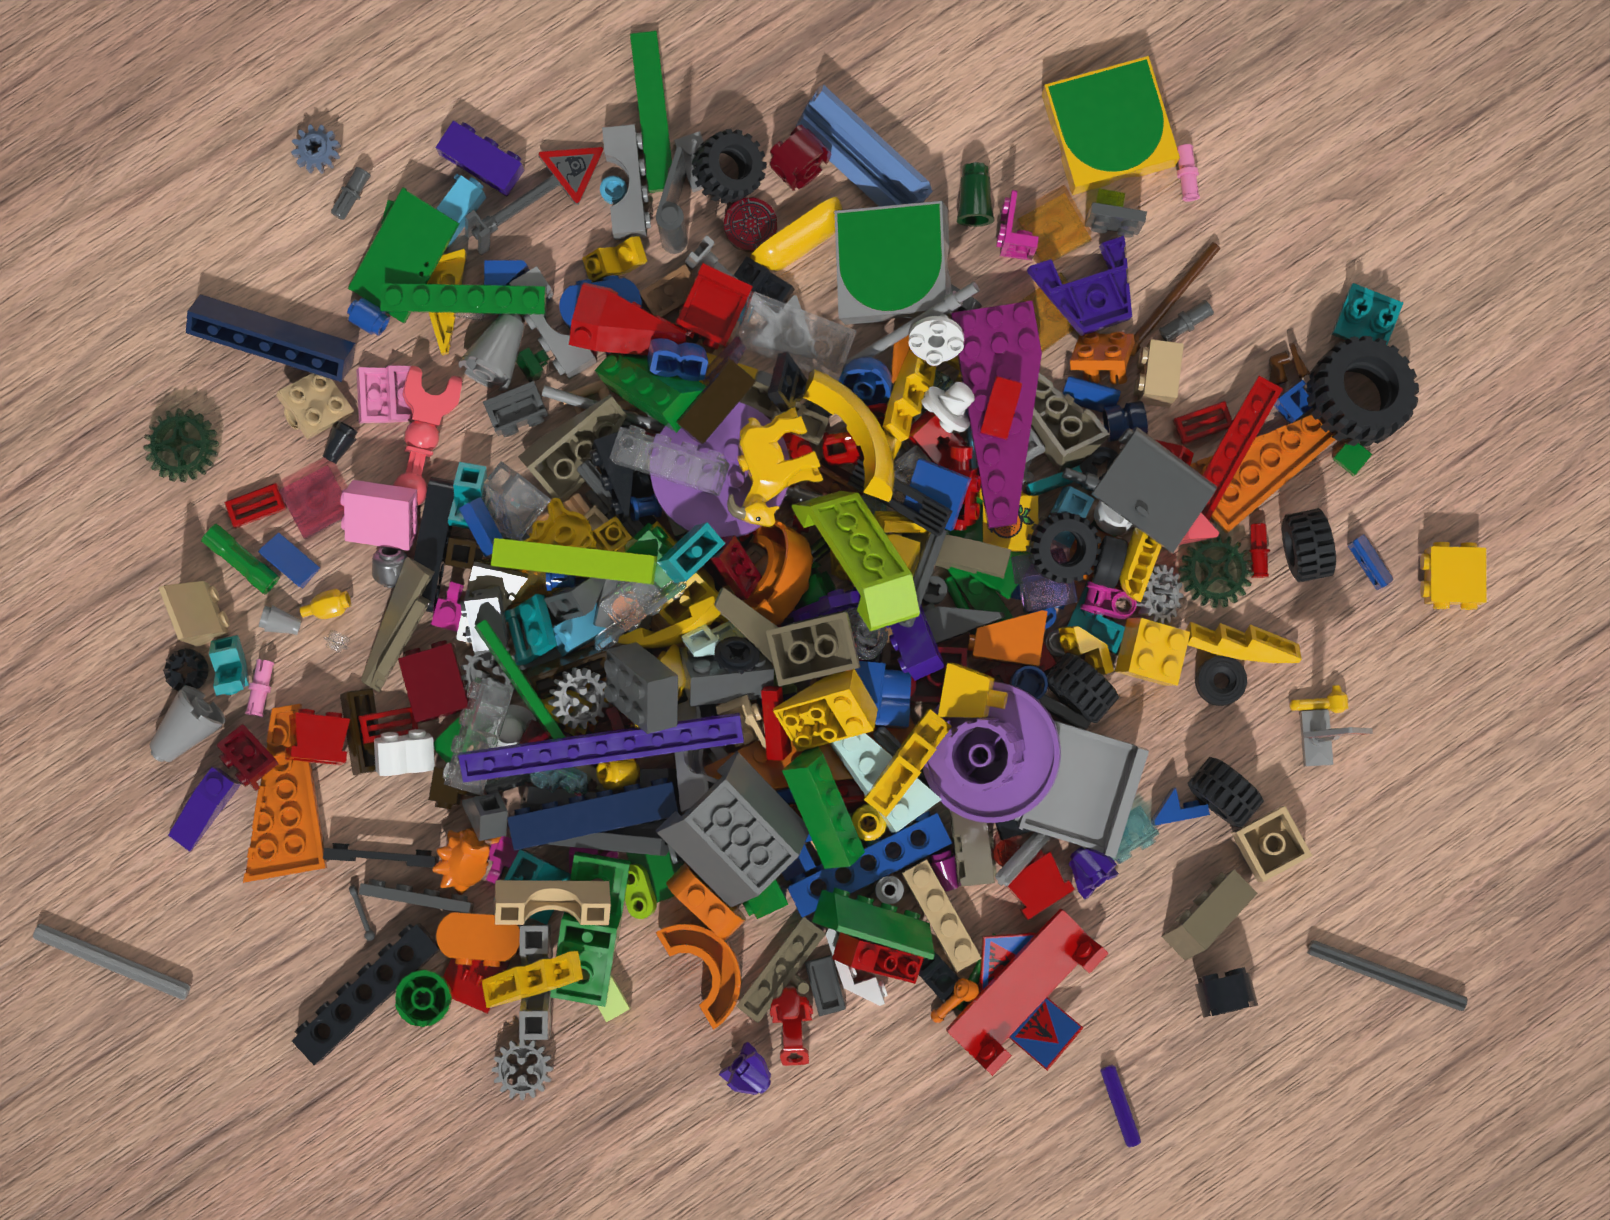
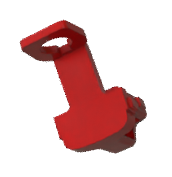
[823,403,887,466]
[770,987,813,1066]

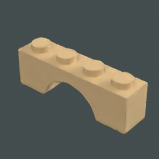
[901,859,982,972]
[494,880,611,925]

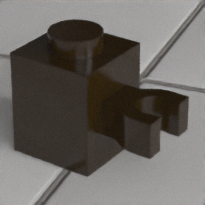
[444,535,491,569]
[428,767,482,809]

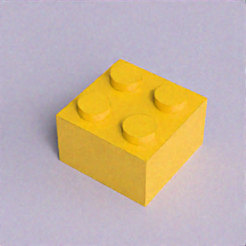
[1115,618,1190,686]

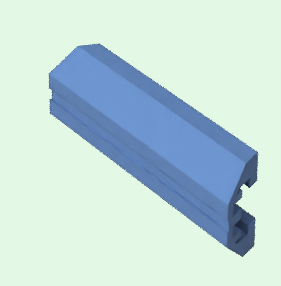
[796,85,933,207]

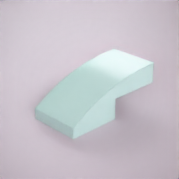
[681,621,746,657]

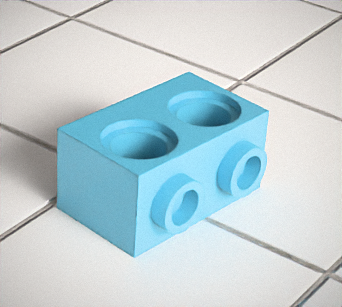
[1049,486,1094,549]

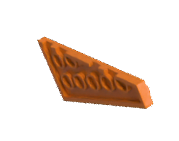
[1190,415,1336,534]
[243,704,327,883]

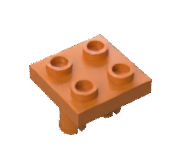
[1070,331,1135,384]

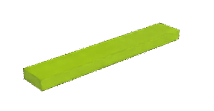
[491,538,657,585]

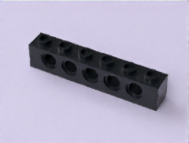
[292,923,440,1066]

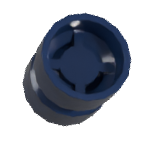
[1102,401,1148,442]
[1009,666,1048,700]

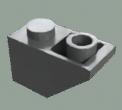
[462,793,508,841]

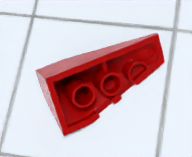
[569,282,687,356]

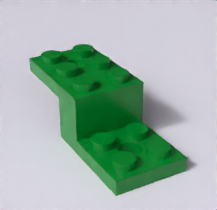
[550,851,631,1007]

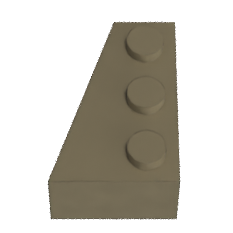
[949,809,997,886]
[1161,869,1258,960]

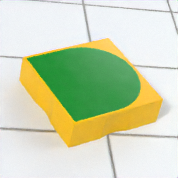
[1041,56,1180,195]

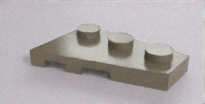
[456,562,528,643]

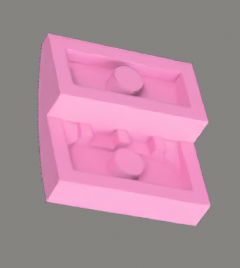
[356,366,412,423]

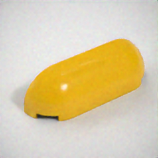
[749,197,843,271]
[1119,527,1161,602]

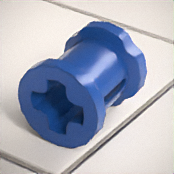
[629,493,662,521]
[546,573,576,591]

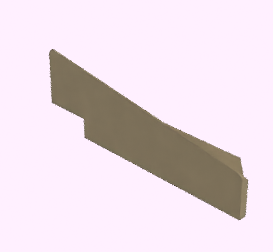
[361,557,435,692]
[714,587,811,691]

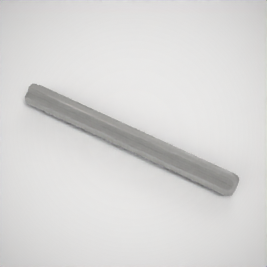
[33,924,191,1000]

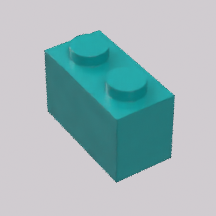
[657,522,726,583]

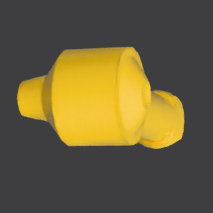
[1289,685,1349,713]

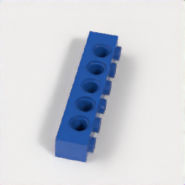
[787,811,952,917]

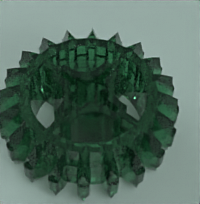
[143,408,219,483]
[1178,534,1254,609]

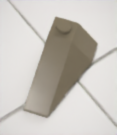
[1031,373,1110,473]
[518,395,628,503]

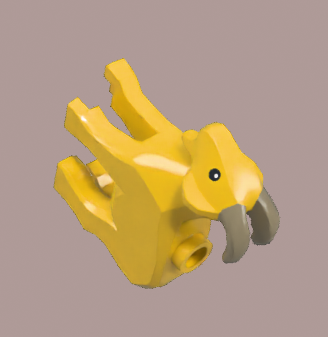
[727,407,823,527]

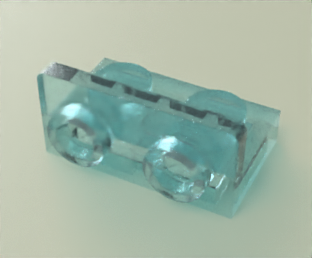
[1111,805,1159,864]

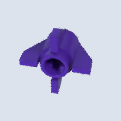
[1069,847,1119,899]
[719,1042,771,1095]

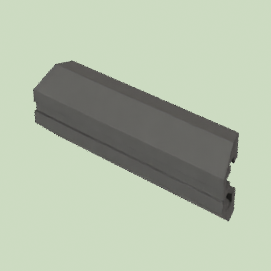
[520,786,669,856]

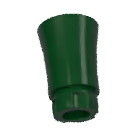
[957,162,995,227]

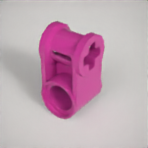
[1080,582,1137,619]

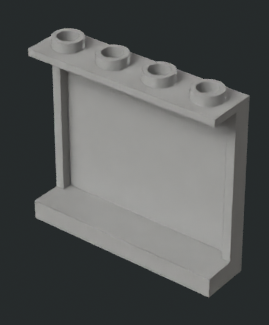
[1014,720,1149,858]

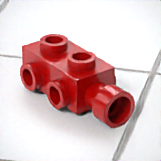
[947,446,981,531]

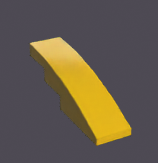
[883,348,936,442]
[1185,622,1302,663]
[864,709,952,817]
[482,951,583,1008]

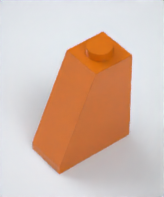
[967,610,1047,667]

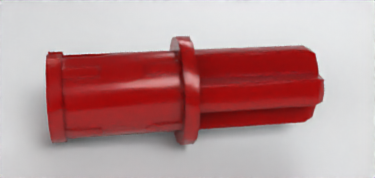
[1248,523,1270,578]

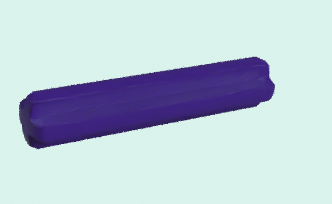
[1100,1065,1141,1147]

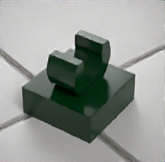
[516,347,550,383]

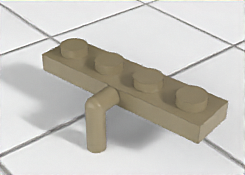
[736,917,826,1023]

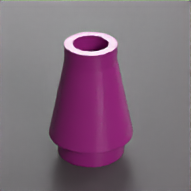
[929,848,959,892]

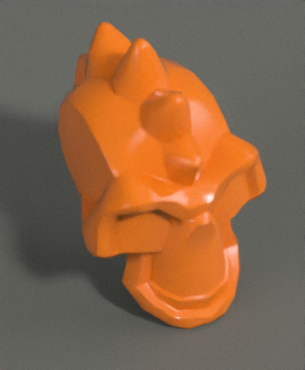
[432,827,501,895]

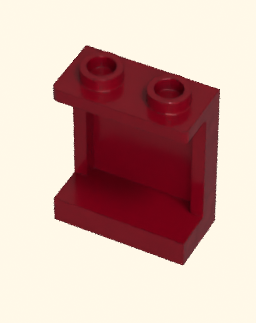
[398,640,472,724]

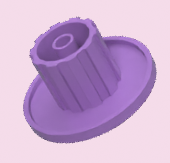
[650,402,790,537]
[923,682,1061,823]

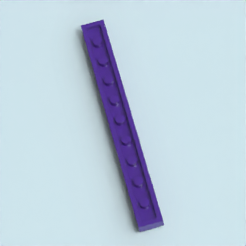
[458,713,744,783]

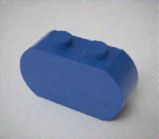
[559,275,643,330]

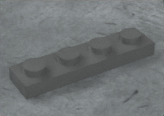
[359,879,474,914]

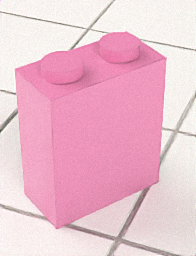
[341,480,417,550]

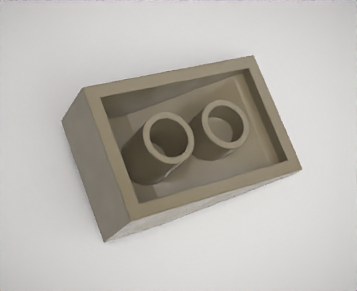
[766,612,860,686]

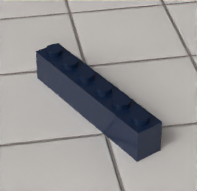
[186,294,356,382]
[507,777,682,851]

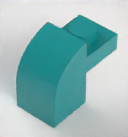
[448,462,487,529]
[209,635,249,696]

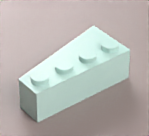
[829,733,942,832]

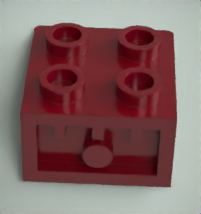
[704,535,762,600]

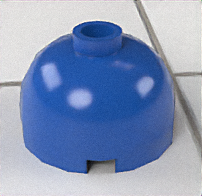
[838,357,893,406]

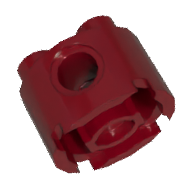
[769,124,832,191]

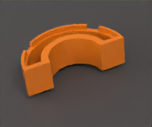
[743,519,813,625]
[655,923,741,1030]

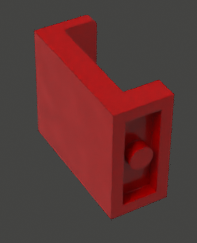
[675,263,753,351]

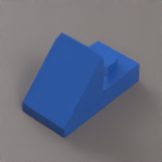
[1151,787,1210,826]

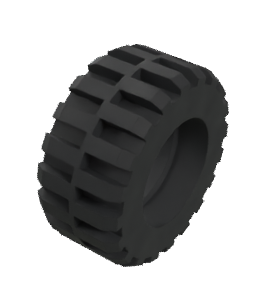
[1306,336,1419,446]

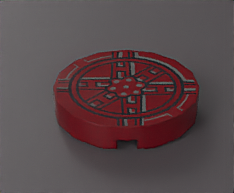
[724,197,778,252]

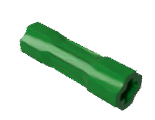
[201,524,280,595]

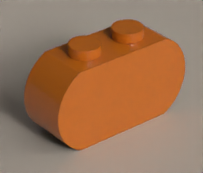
[666,862,746,940]
[436,912,520,967]

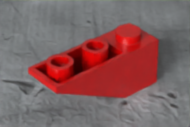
[832,932,924,984]

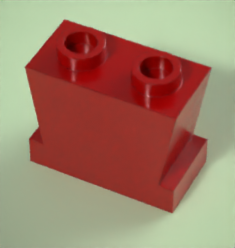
[285,709,350,766]
[1006,850,1075,920]

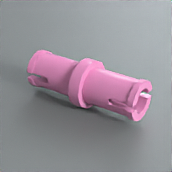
[1177,144,1200,202]
[245,659,274,717]

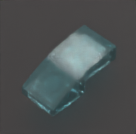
[530,767,589,796]

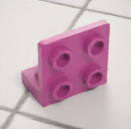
[996,190,1039,261]

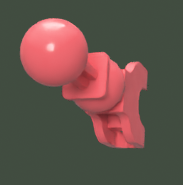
[393,365,462,506]

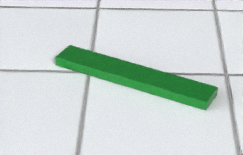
[630,31,672,193]
[474,620,565,740]

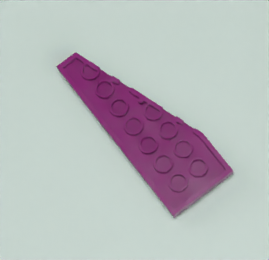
[951,301,1042,529]

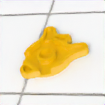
[524,498,597,549]

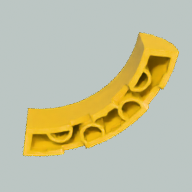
[803,369,894,502]

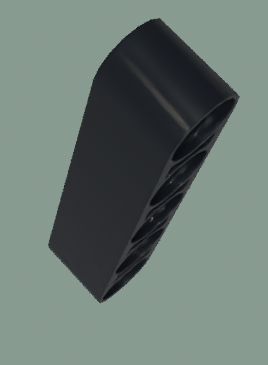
[414,477,454,613]

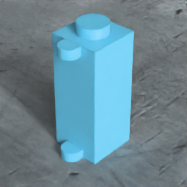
[436,174,486,249]
[553,602,613,656]

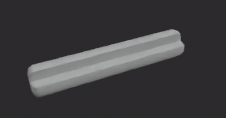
[995,832,1050,886]

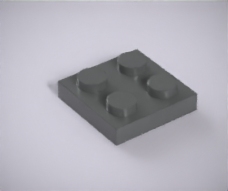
[1085,202,1147,238]

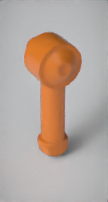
[931,978,980,1023]

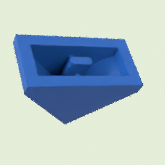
[484,260,529,286]

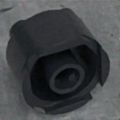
[1195,967,1258,1018]

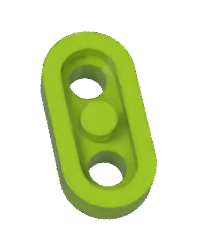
[625,863,657,919]

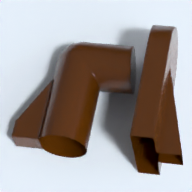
[1269,342,1310,385]

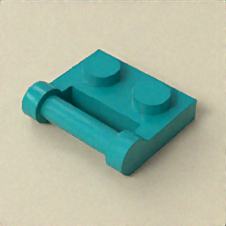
[504,594,557,666]

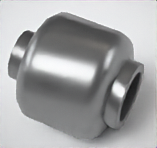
[372,547,408,588]

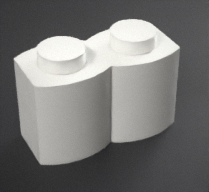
[374,729,435,776]

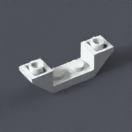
[825,928,888,1006]

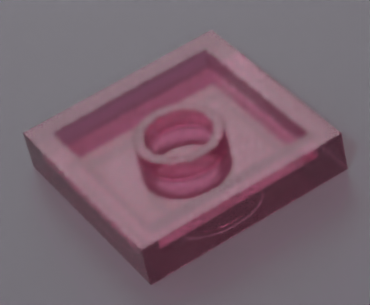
[279,465,344,540]

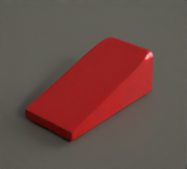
[980,376,1022,440]

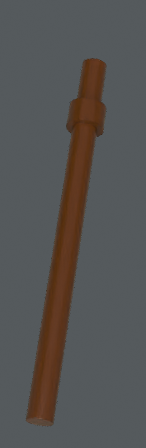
[1130,242,1220,357]

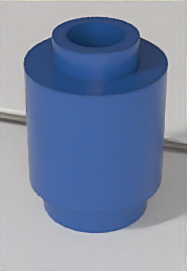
[347,298,390,336]

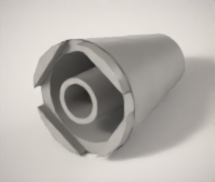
[459,314,524,391]
[149,686,226,762]

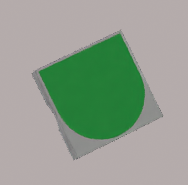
[834,201,952,325]

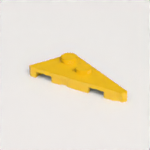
[421,249,467,356]

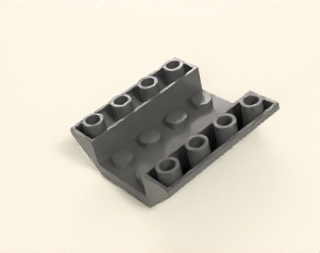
[656,751,809,908]

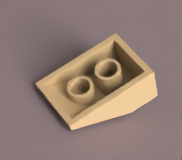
[158,581,230,647]

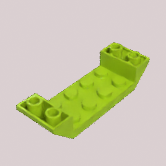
[791,491,920,631]

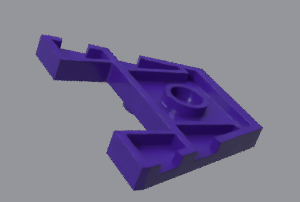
[1027,236,1132,336]
[781,587,861,627]

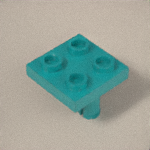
[1331,283,1403,345]

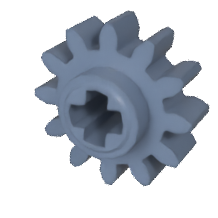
[291,124,341,174]

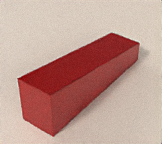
[761,686,792,761]

